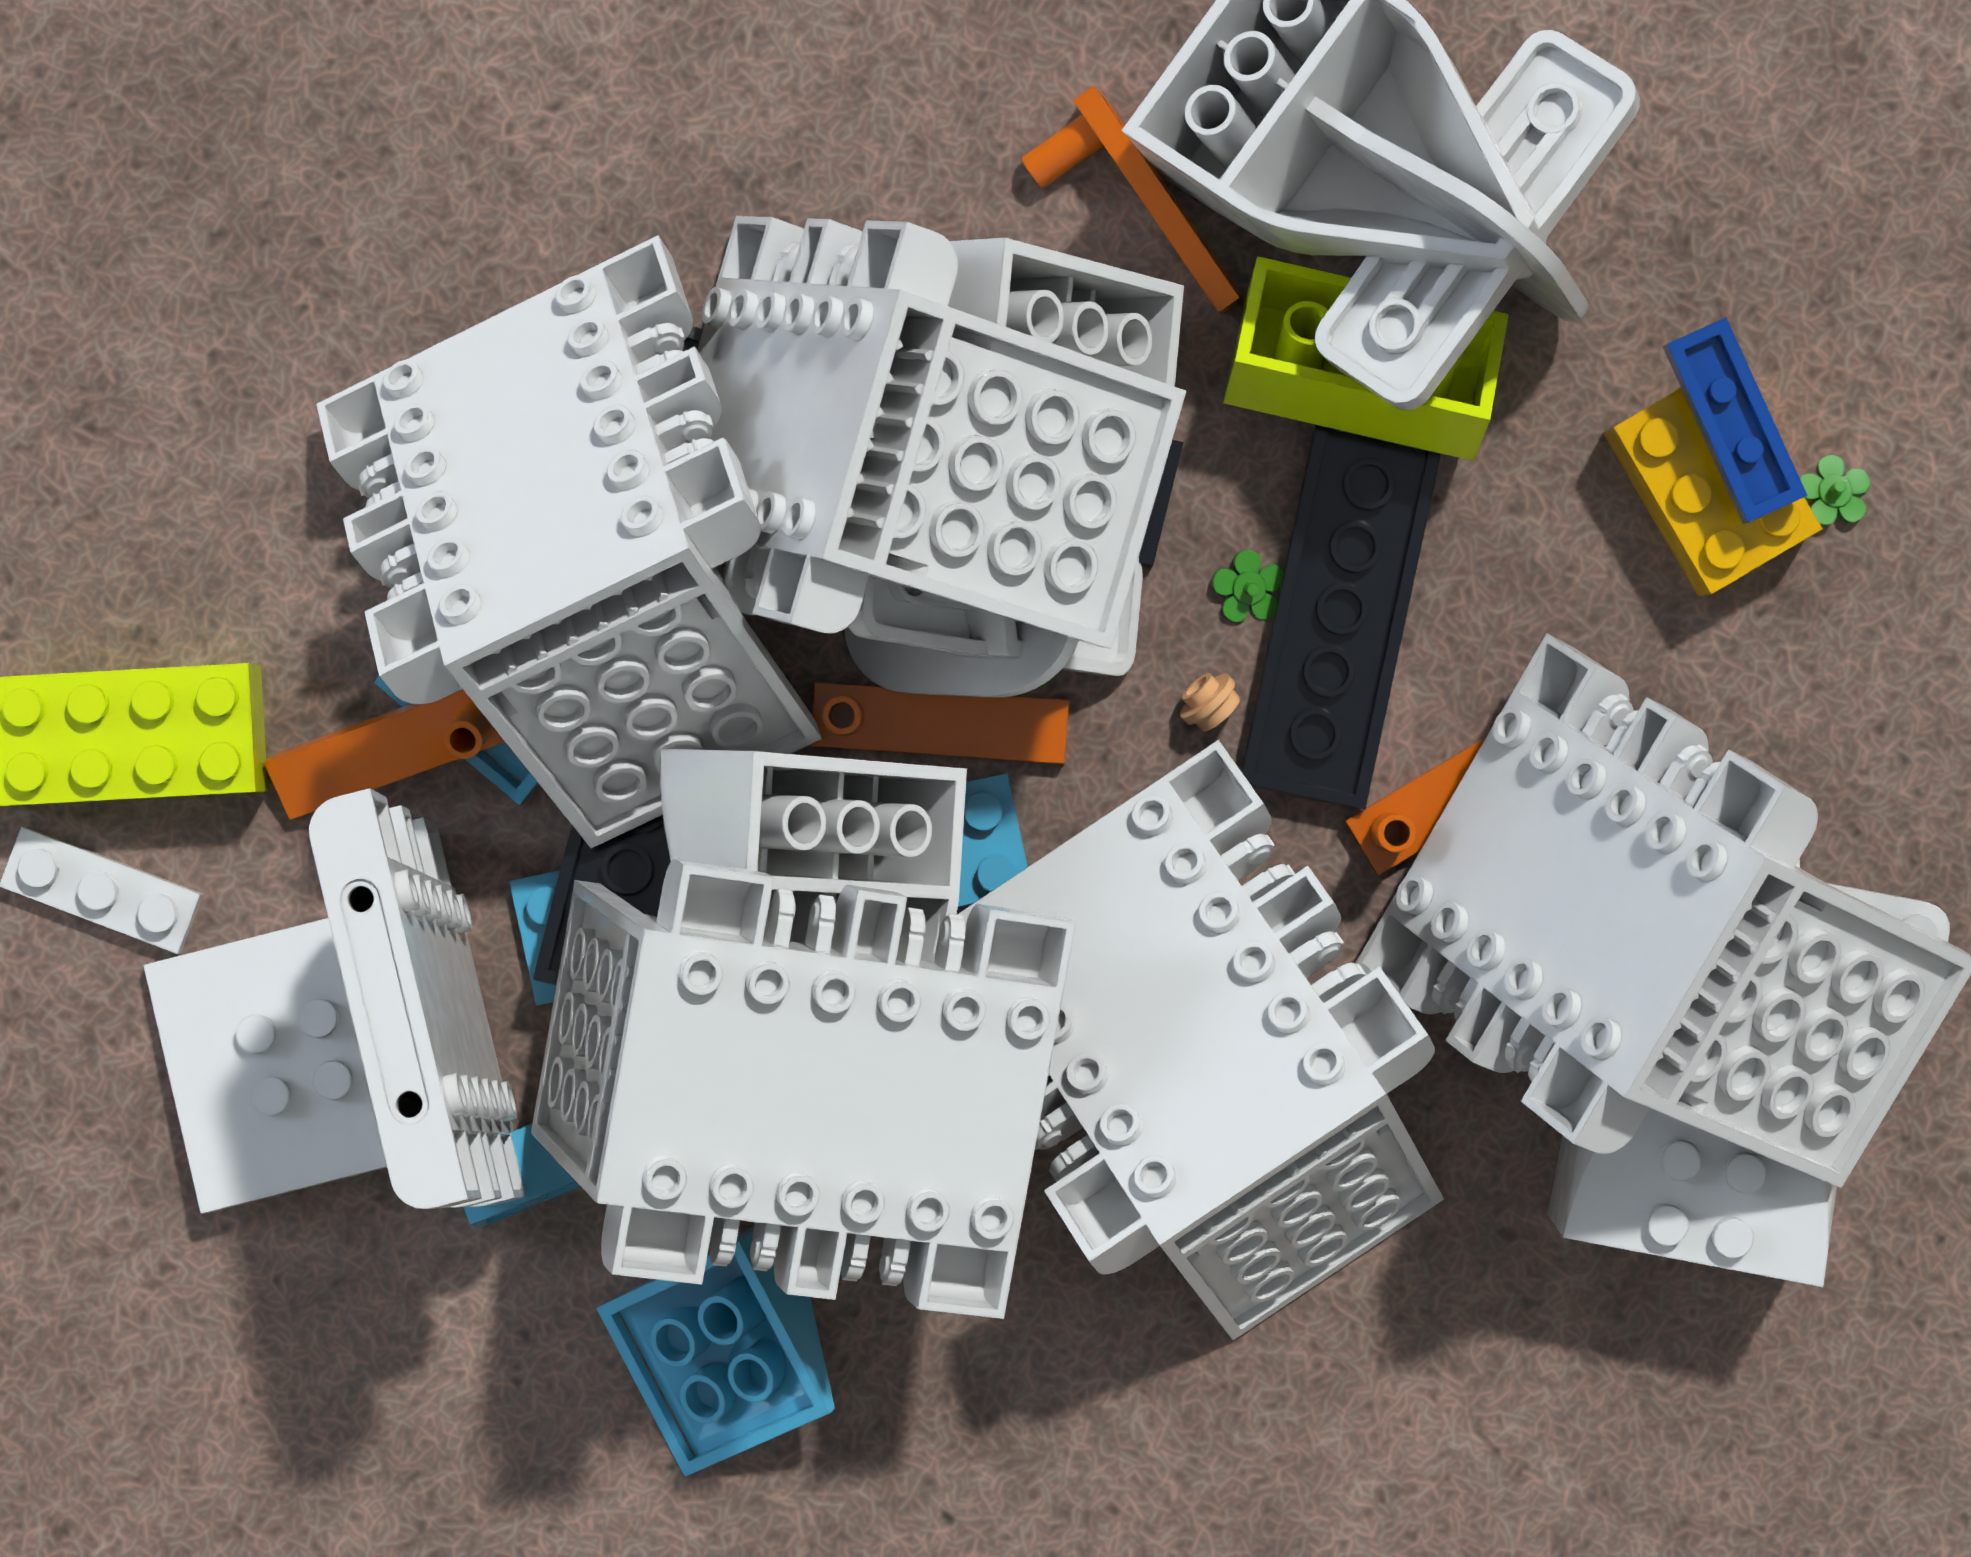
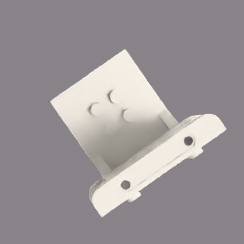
[697,216,1186,649]
[316,235,822,848]
[1355,633,1971,1188]
[957,740,1444,1340]
[143,788,526,1214]
[531,859,1076,1319]

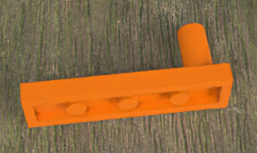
[1021,85,1244,314]
[810,682,1069,764]
[264,689,505,820]
[1344,736,1487,875]

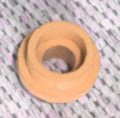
[1180,673,1240,732]

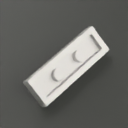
[0,826,204,954]

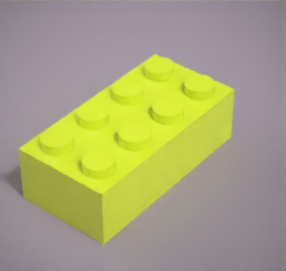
[1223,256,1509,461]
[0,663,268,806]

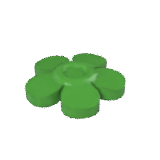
[1800,455,1871,527]
[1212,550,1283,622]

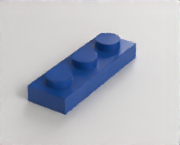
[1663,317,1808,524]

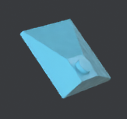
[596,1226,835,1477]

